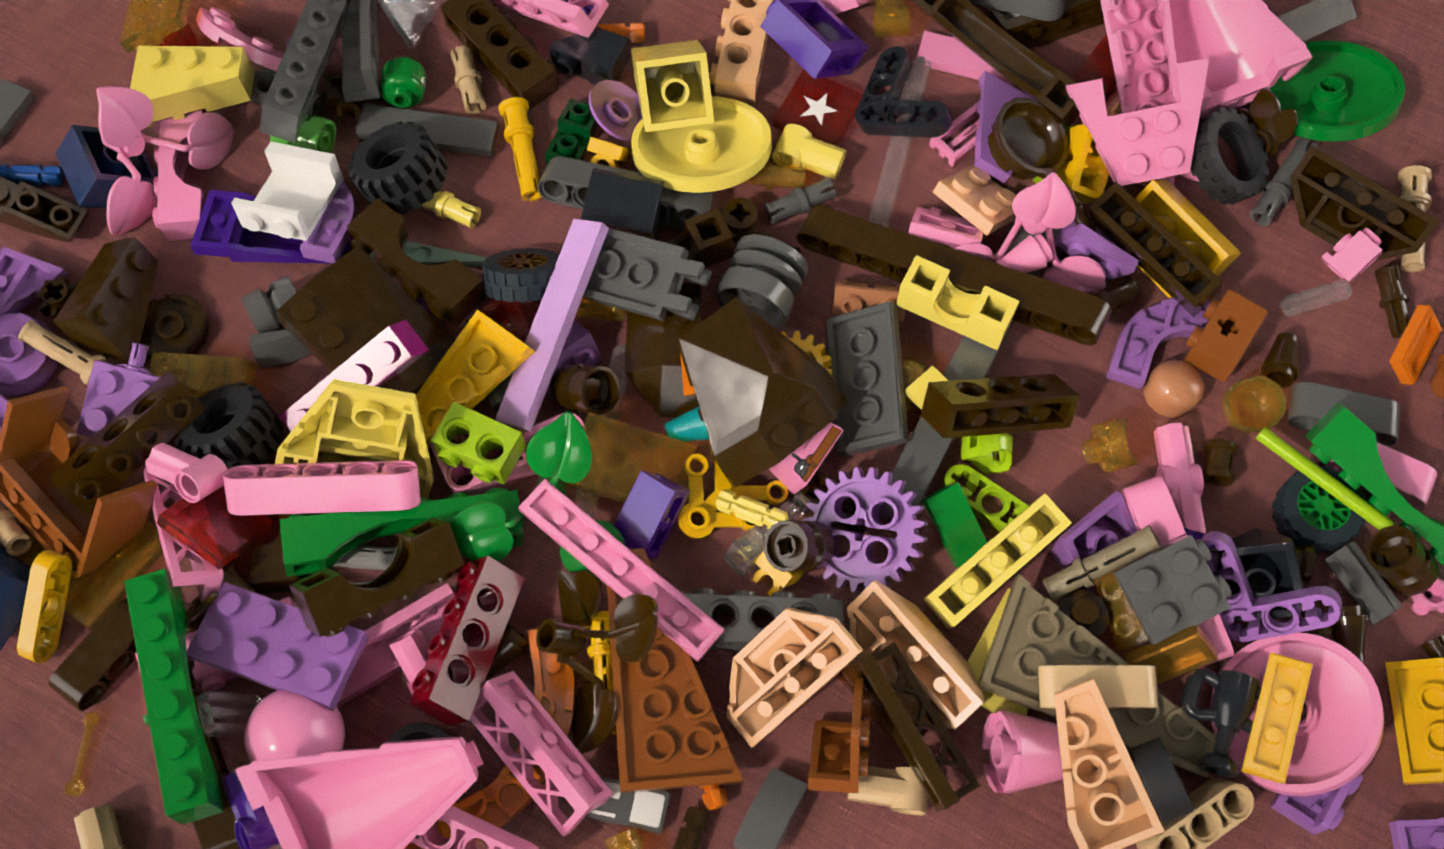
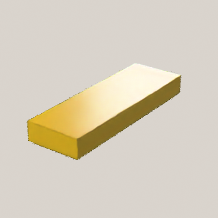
[1241,652,1313,785]

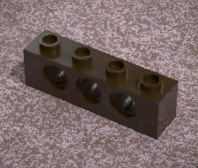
[440,0,558,111]
[1089,182,1223,317]
[49,370,206,516]
[920,374,1080,439]

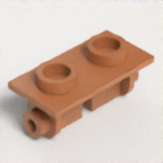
[832,279,906,322]

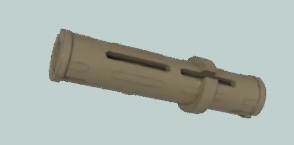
[1042,525,1161,601]

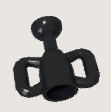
[1181,668,1261,778]

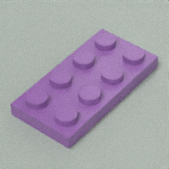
[187,582,369,710]

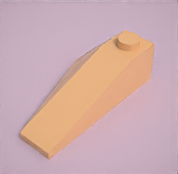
[1054,677,1164,849]

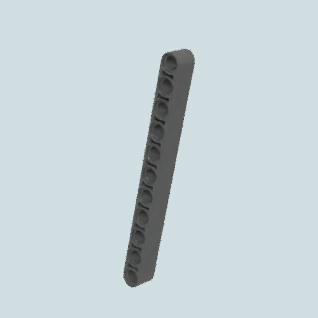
[878,226,1061,522]

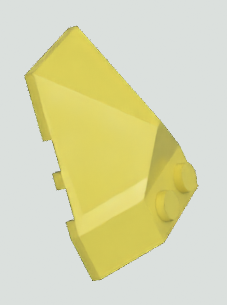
[275,379,434,498]

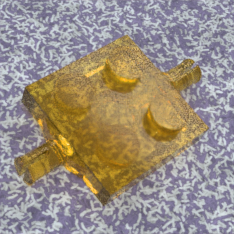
[119,0,191,53]

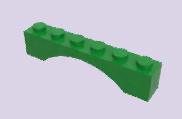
[1305,402,1444,566]
[280,488,524,577]
[124,569,224,825]

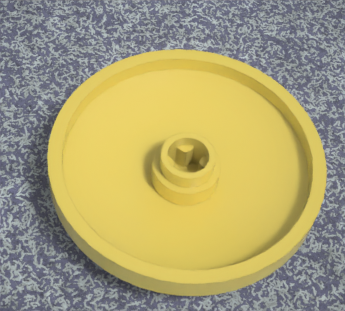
[631,96,772,193]

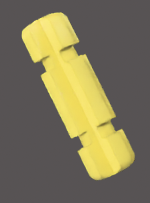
[715,489,789,530]

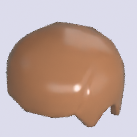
[1143,359,1205,418]

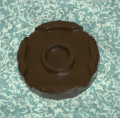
[140,293,210,363]

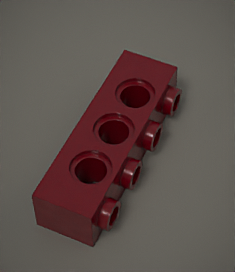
[409,555,525,725]

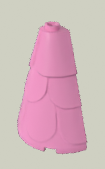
[1157,0,1312,118]
[235,736,483,849]

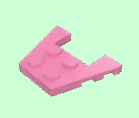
[1066,57,1209,186]

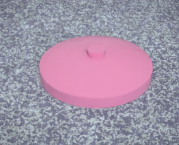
[1210,632,1384,796]

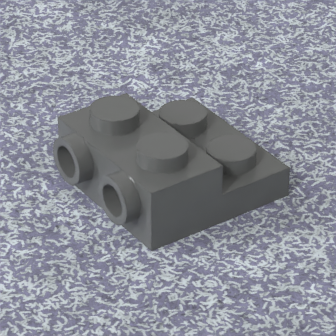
[1112,535,1231,644]

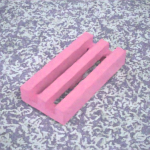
[929,101,979,167]

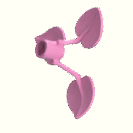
[96,86,234,235]
[953,172,1106,295]

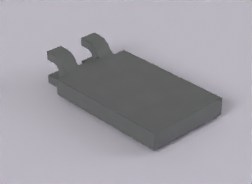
[582,228,712,321]

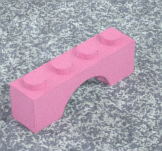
[153,108,207,241]

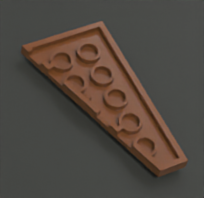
[607,548,744,793]

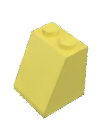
[631,40,714,132]

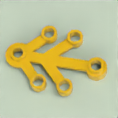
[678,443,788,539]

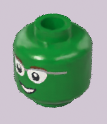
[380,56,426,108]

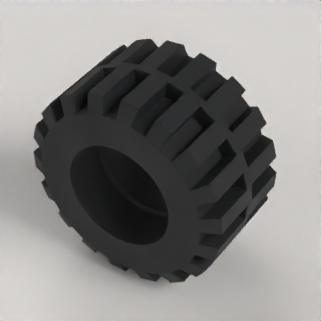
[348,121,448,215]
[175,382,284,469]

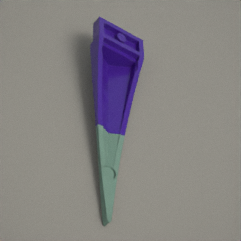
[190,190,485,266]

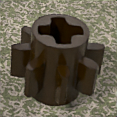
[35,275,78,319]

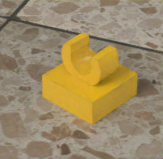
[587,137,631,168]
[753,551,805,596]

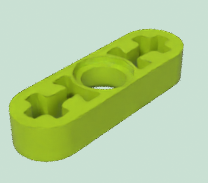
[942,464,1029,532]

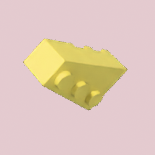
[130,46,255,128]

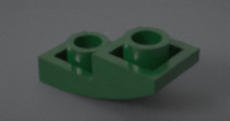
[545,98,598,164]

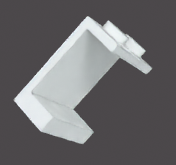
[231,141,343,241]

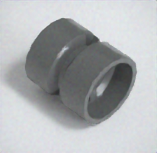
[241,275,297,333]

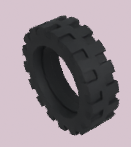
[1190,107,1269,205]

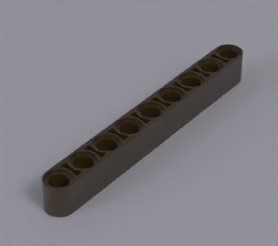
[796,205,1112,345]

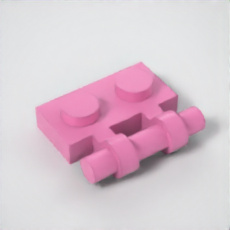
[908,206,983,249]

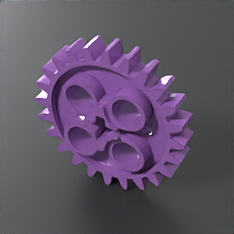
[802,467,928,592]

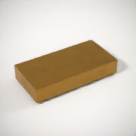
[1125,625,1218,684]

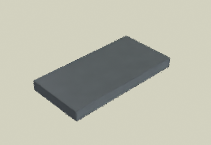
[826,301,909,458]

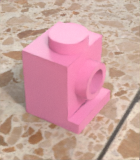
[1322,227,1382,285]

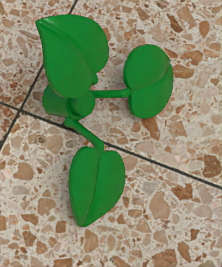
[450,411,625,581]

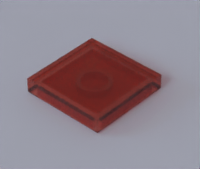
[157,486,273,570]

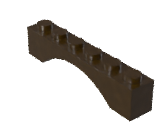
[910,0,1080,128]

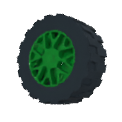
[1272,466,1365,554]

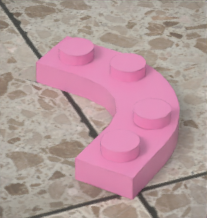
[196,7,285,72]

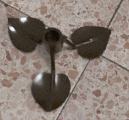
[536,571,658,754]

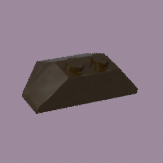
[1290,146,1440,260]
[625,283,701,418]

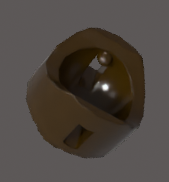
[1057,589,1109,639]

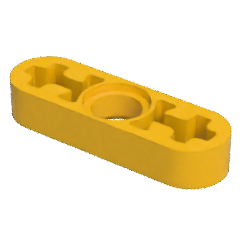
[17,550,72,664]

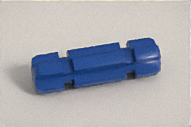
[0,164,65,186]

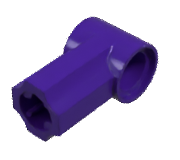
[222,771,280,849]

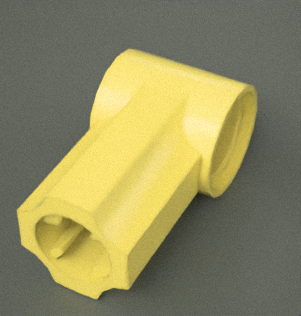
[771,124,846,180]

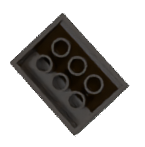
[276,245,456,394]

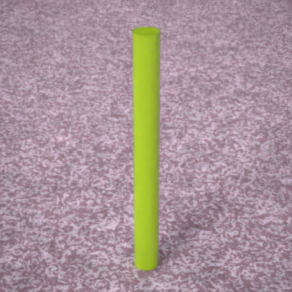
[1255,427,1395,531]

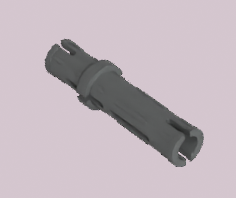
[1249,137,1318,226]

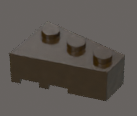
[53,236,158,365]

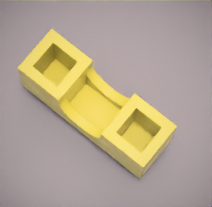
[896,255,1020,351]

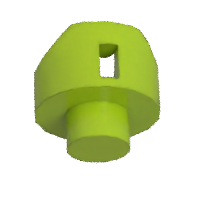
[961,433,1013,474]

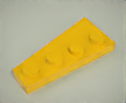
[416,309,536,448]

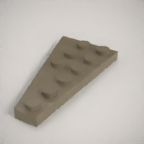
[978,574,1216,778]

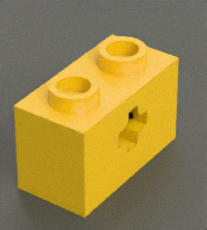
[1056,124,1109,205]

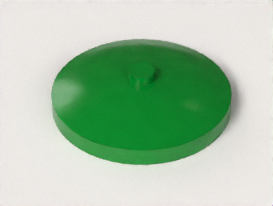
[1270,40,1405,142]

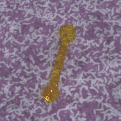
[64,712,99,797]

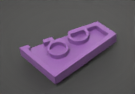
[974,71,1032,183]

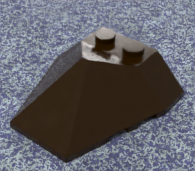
[676,297,847,488]

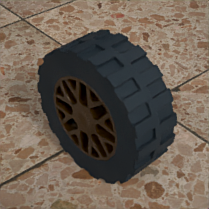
[482,248,559,302]

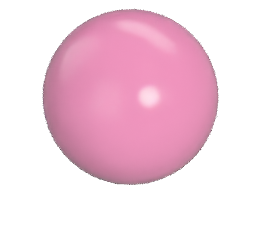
[244,690,345,763]

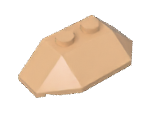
[847,580,985,729]
[726,607,863,748]

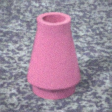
[995,234,1053,273]

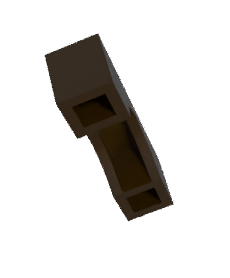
[347,198,487,326]
[289,517,464,637]

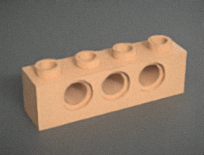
[710,0,775,104]

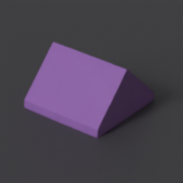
[1049,491,1138,594]

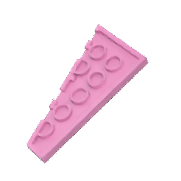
[1100,0,1175,186]

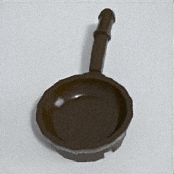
[988,97,1096,232]

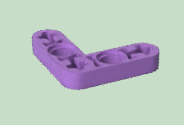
[1201,531,1342,642]

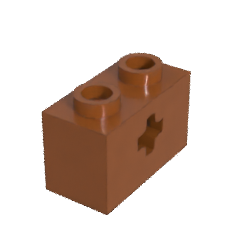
[1184,289,1269,383]

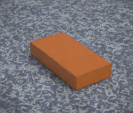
[1389,305,1442,385]

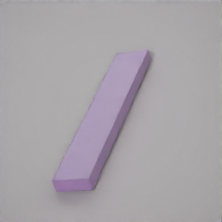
[495,219,609,432]

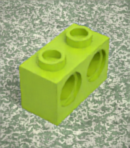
[431,401,526,485]

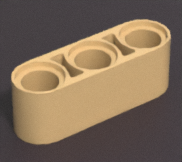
[1038,665,1158,709]
[1136,778,1254,849]

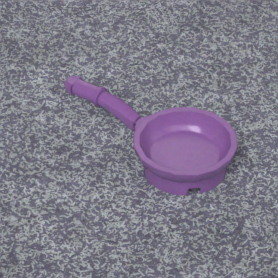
[0,312,59,398]

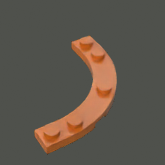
[404,629,576,849]

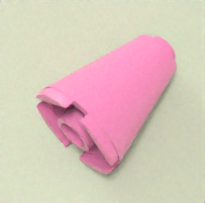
[982,710,1063,794]

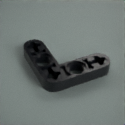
[855,46,952,138]

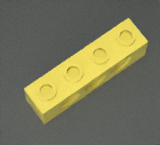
[922,493,1072,629]

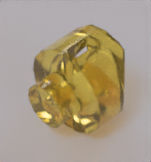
[1082,417,1139,473]

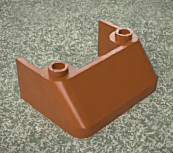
[0,386,158,579]

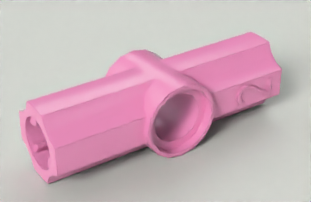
[1153,423,1206,534]

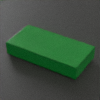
[922,482,987,568]

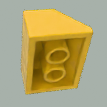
[1135,179,1241,299]

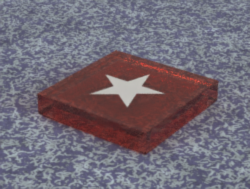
[773,68,863,147]

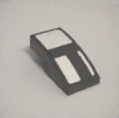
[584,776,670,834]

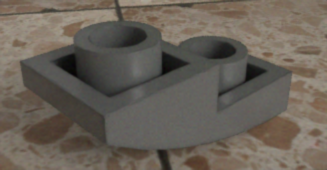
[249,329,312,369]
[733,767,808,849]

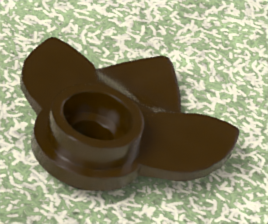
[1234,89,1298,158]

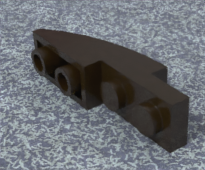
[0,177,89,242]

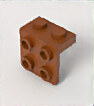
[808,678,871,793]

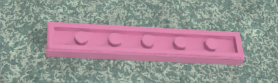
[518,479,724,662]

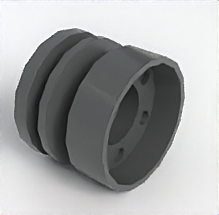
[716,234,808,328]

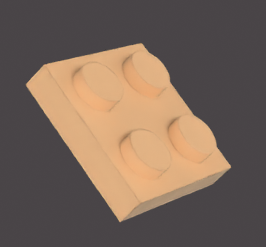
[933,165,1016,236]

